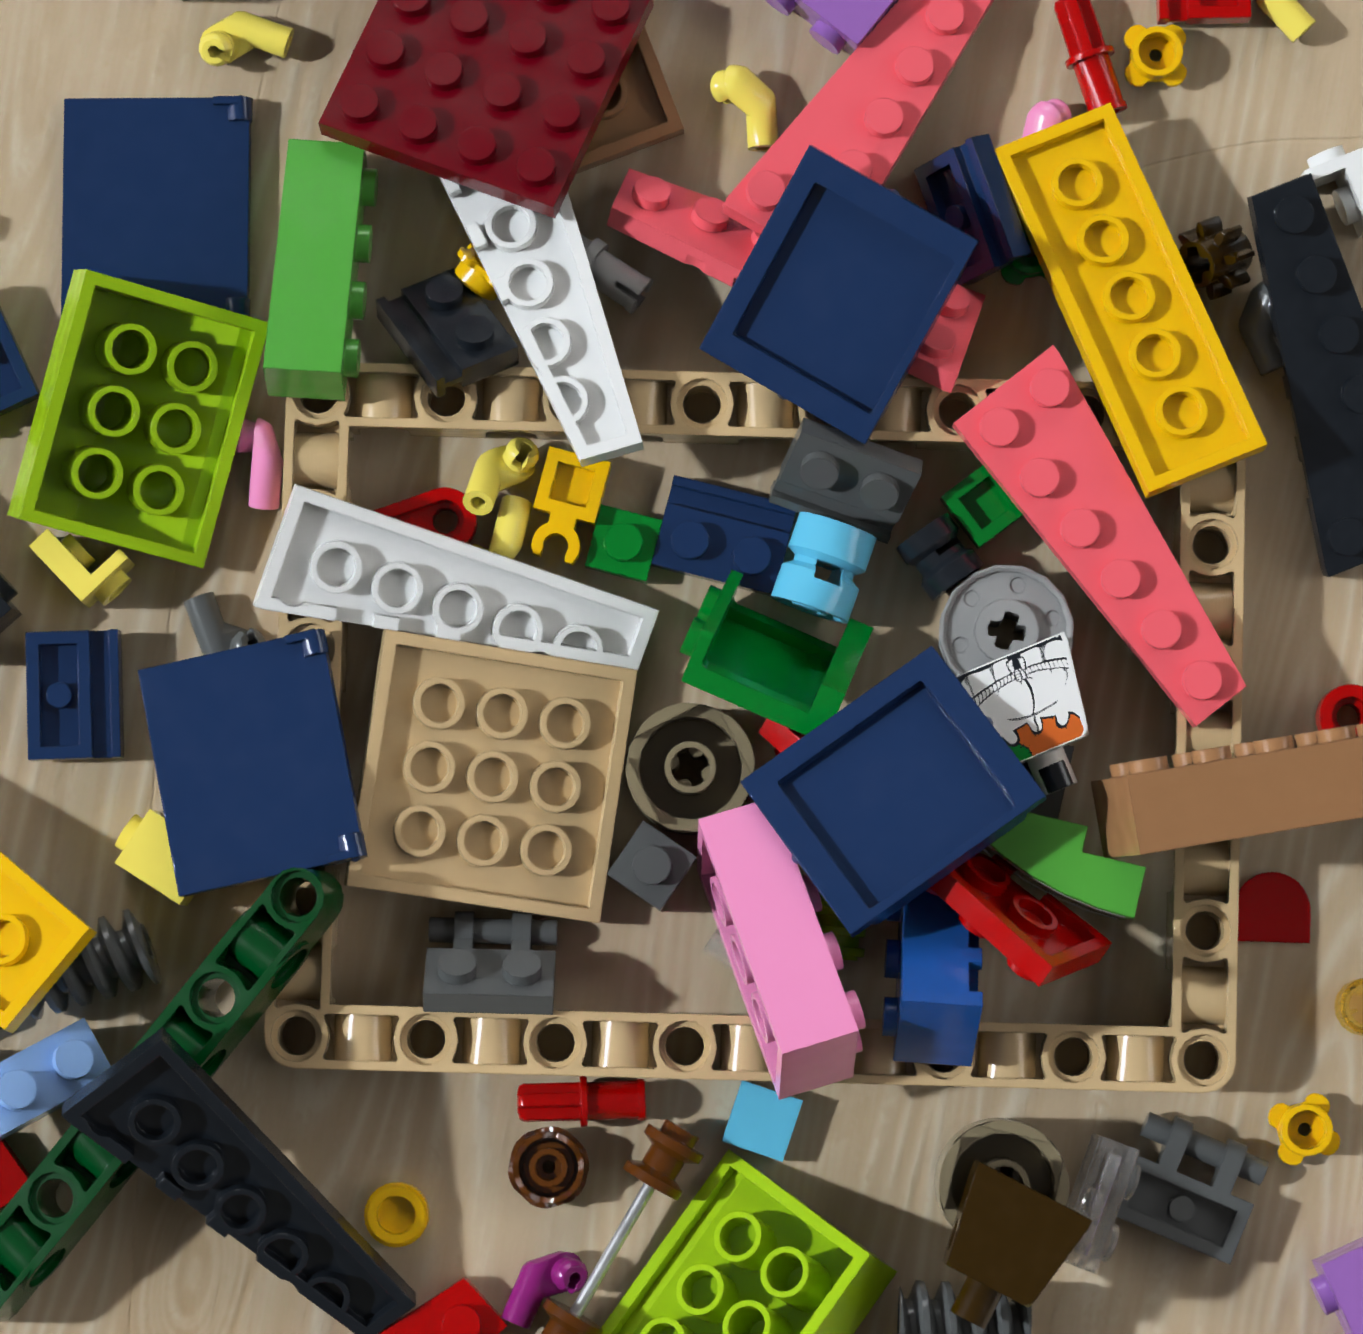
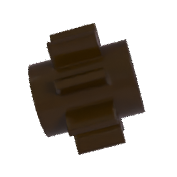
[1178,216,1255,300]

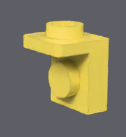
[29,529,135,608]

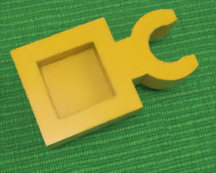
[531,446,612,566]

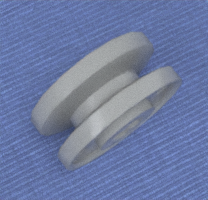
[938,565,1074,676]

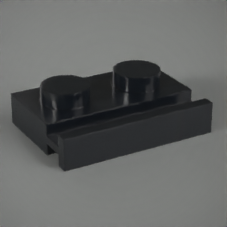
[376,267,519,398]

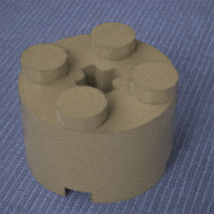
[626,703,755,835]
[934,1118,1070,1227]

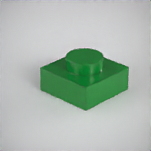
[940,465,1023,549]
[585,504,662,584]

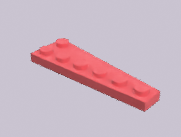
[721,0,994,235]
[607,168,986,393]
[952,345,1246,728]

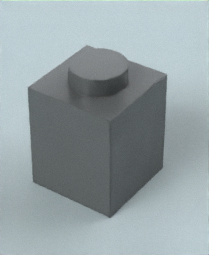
[607,820,697,912]

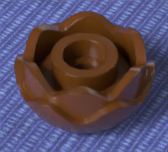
[508,1126,589,1208]

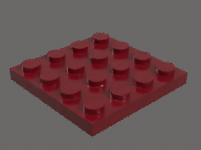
[318,0,654,218]

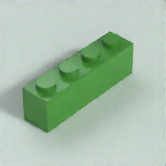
[263,139,378,401]

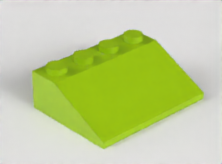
[7,269,268,569]
[601,1149,897,1334]

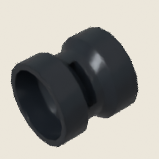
[896,512,984,601]

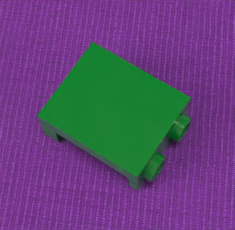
[680,569,873,735]

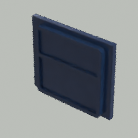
[699,145,980,444]
[740,646,1047,938]

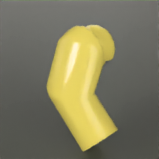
[199,11,294,67]

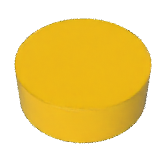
[364,1182,430,1247]

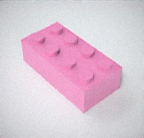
[697,803,866,1100]

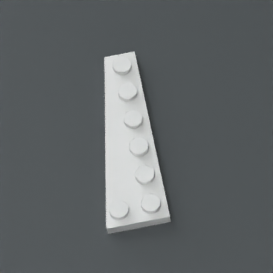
[439,177,644,467]
[253,484,659,670]

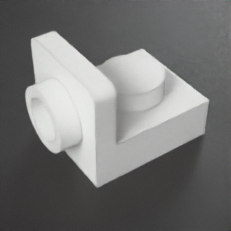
[1301,145,1363,238]

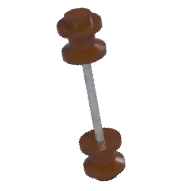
[541,1119,704,1334]

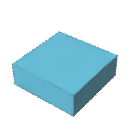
[722,1081,803,1162]

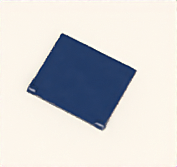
[61,95,253,316]
[138,629,368,897]

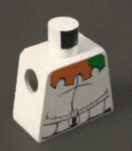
[956,632,1089,795]

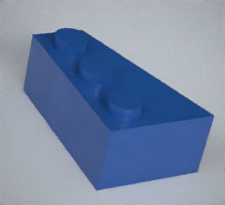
[882,891,983,1066]

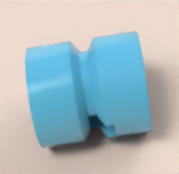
[771,512,877,624]

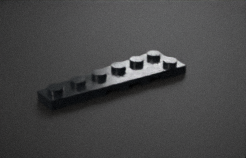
[1247,173,1363,577]
[61,1027,416,1334]

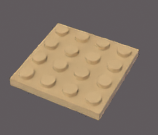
[344,629,638,923]

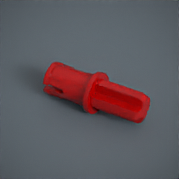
[1054,0,1128,114]
[517,1076,646,1127]

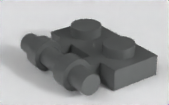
[423,911,558,1015]
[1108,1112,1269,1264]

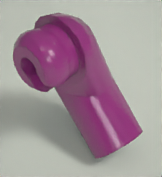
[501,1251,588,1329]

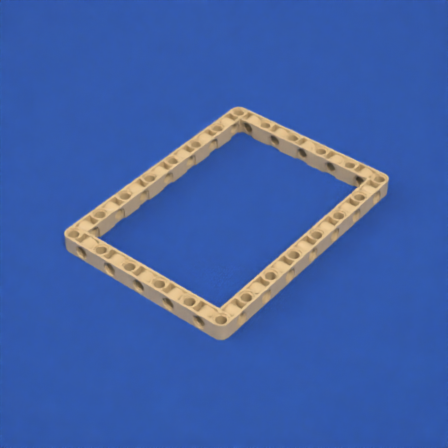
[264,363,1246,1093]

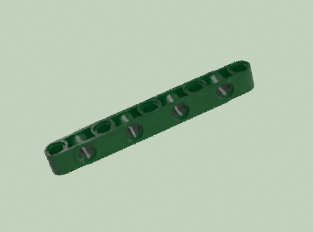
[0,867,344,1322]

